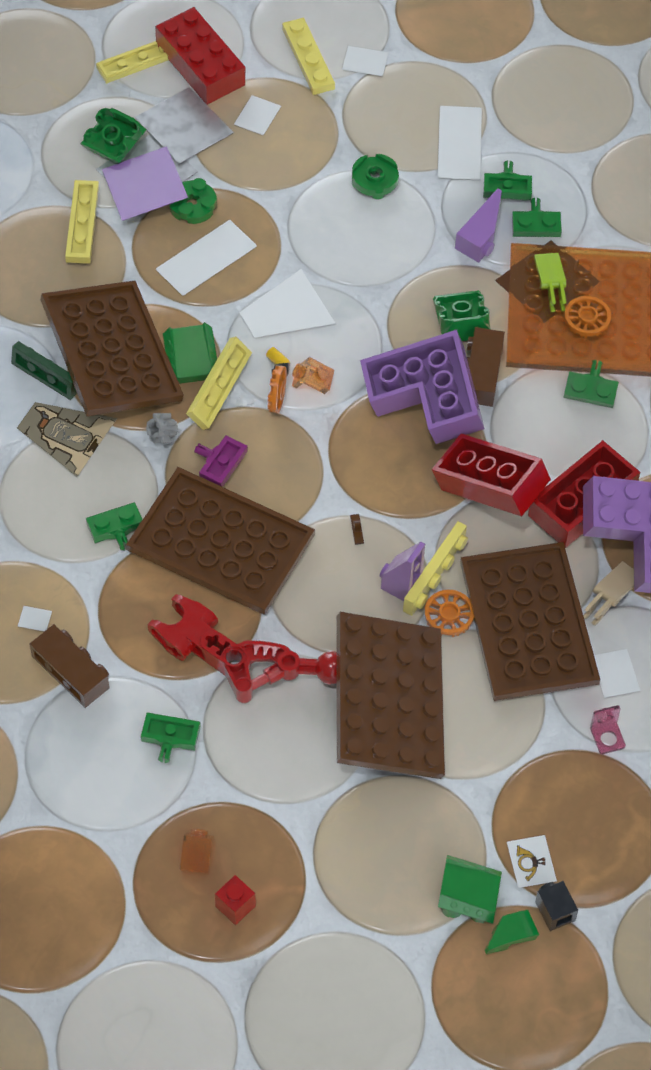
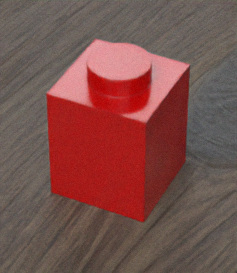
[215,875,256,926]

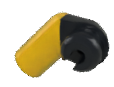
[266,347,290,376]

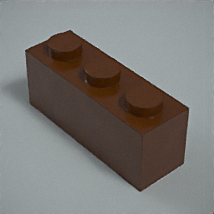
[467,327,505,407]
[29,624,110,708]

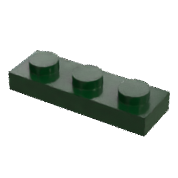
[11,341,77,400]

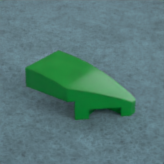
[484,910,539,954]

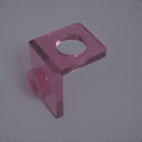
[590,705,626,755]

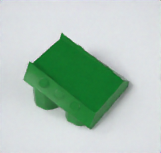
[80,108,147,163]
[433,290,491,341]
[163,322,217,384]
[438,855,502,924]

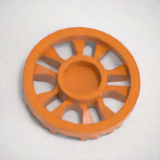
[564,296,611,338]
[267,366,287,414]
[424,590,474,637]

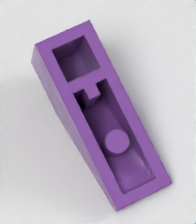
[455,189,502,263]
[379,542,425,601]

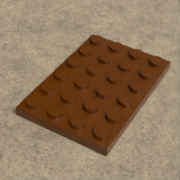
[40,280,184,417]
[126,467,315,615]
[460,542,601,701]
[336,611,445,779]

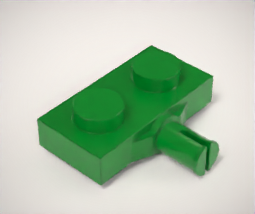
[483,160,532,200]
[512,198,562,237]
[564,360,619,408]
[86,502,143,551]
[141,712,201,763]

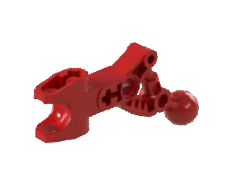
[147,594,337,703]

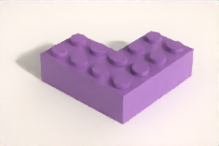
[360,330,485,444]
[583,476,651,593]

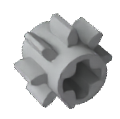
[146,413,178,443]

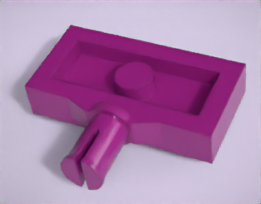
[194,435,248,487]

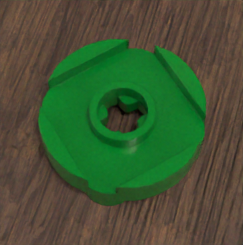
[352,154,399,200]
[169,178,217,224]

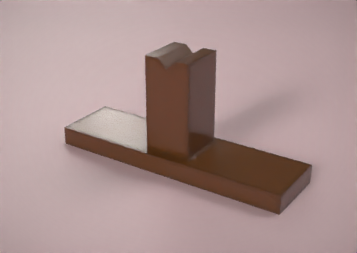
[350,514,364,545]

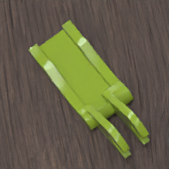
[534,253,566,312]

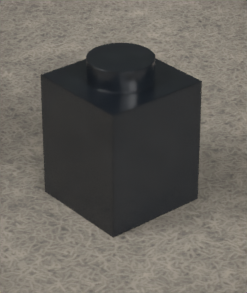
[535,881,578,931]

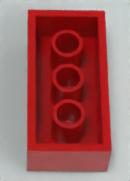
[155,7,246,105]
[431,433,551,517]
[528,440,641,548]

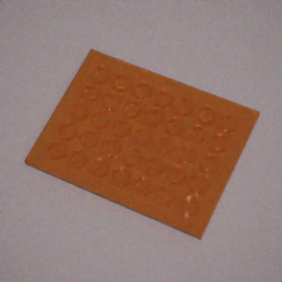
[506,243,651,377]

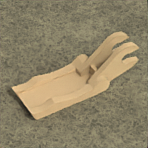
[583,561,634,625]

